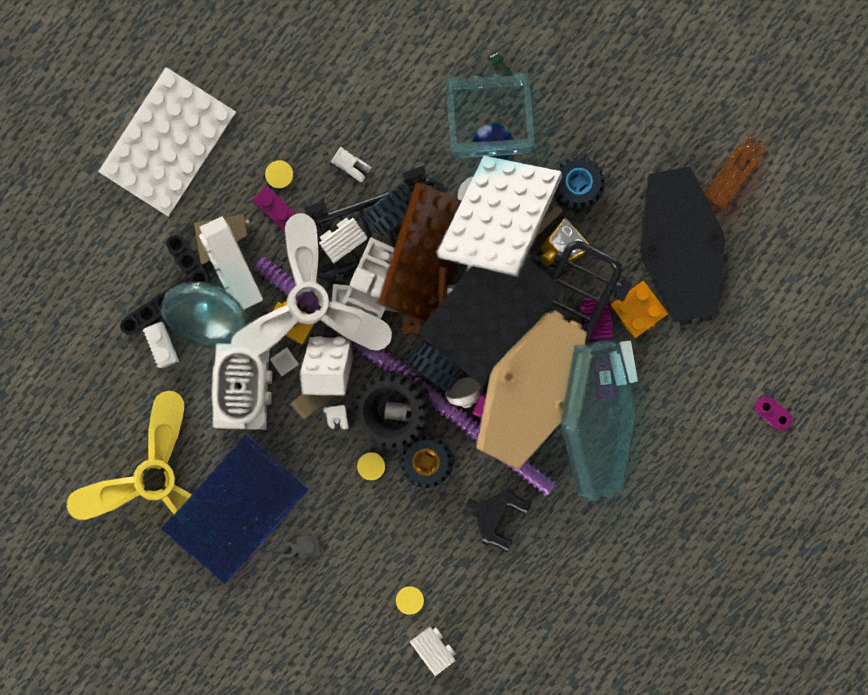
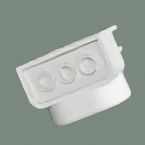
[212,343,273,430]

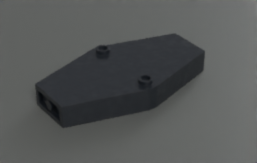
[640,167,725,326]

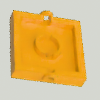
[610,280,668,339]

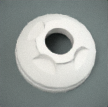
[445,377,483,408]

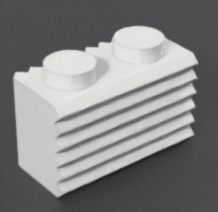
[318,218,368,264]
[143,322,179,368]
[410,626,456,676]

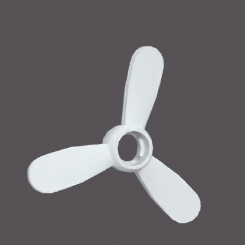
[231,213,392,361]

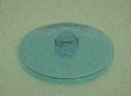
[161,283,245,345]

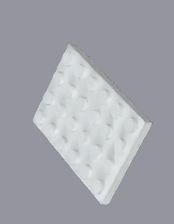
[98,67,236,217]
[437,156,562,275]

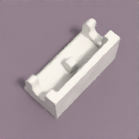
[324,405,349,429]

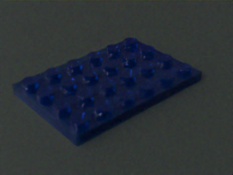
[161,434,309,584]

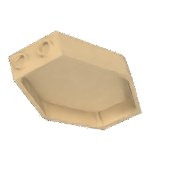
[476,311,587,469]

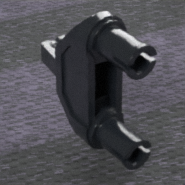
[465,489,531,552]

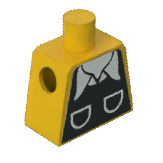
[540,218,588,267]

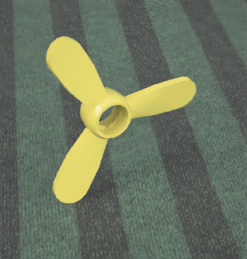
[67,391,226,544]

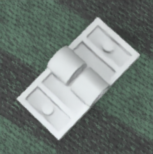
[341,237,395,319]

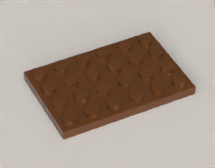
[377,182,462,321]

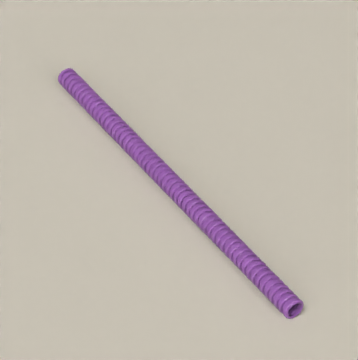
[254,257,556,496]

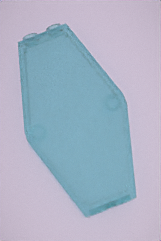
[561,340,636,501]

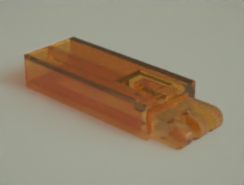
[703,135,766,210]

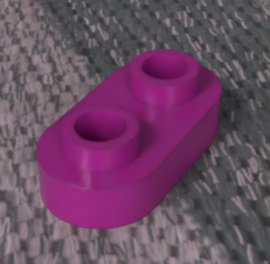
[755,397,793,431]

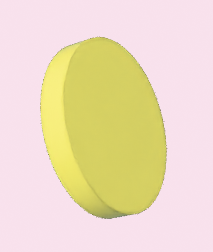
[265,160,293,189]
[357,452,385,480]
[396,586,424,615]

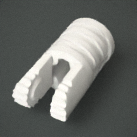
[331,147,372,182]
[384,401,412,422]

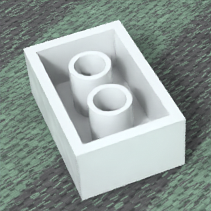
[300,336,353,395]

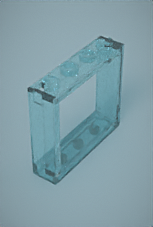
[446,73,535,159]

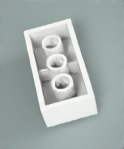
[199,216,263,311]

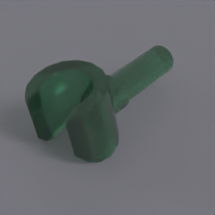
[489,53,514,78]

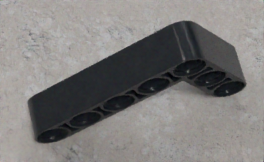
[120,235,210,336]

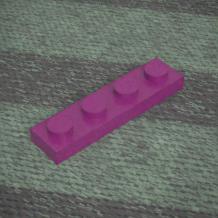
[252,185,322,252]

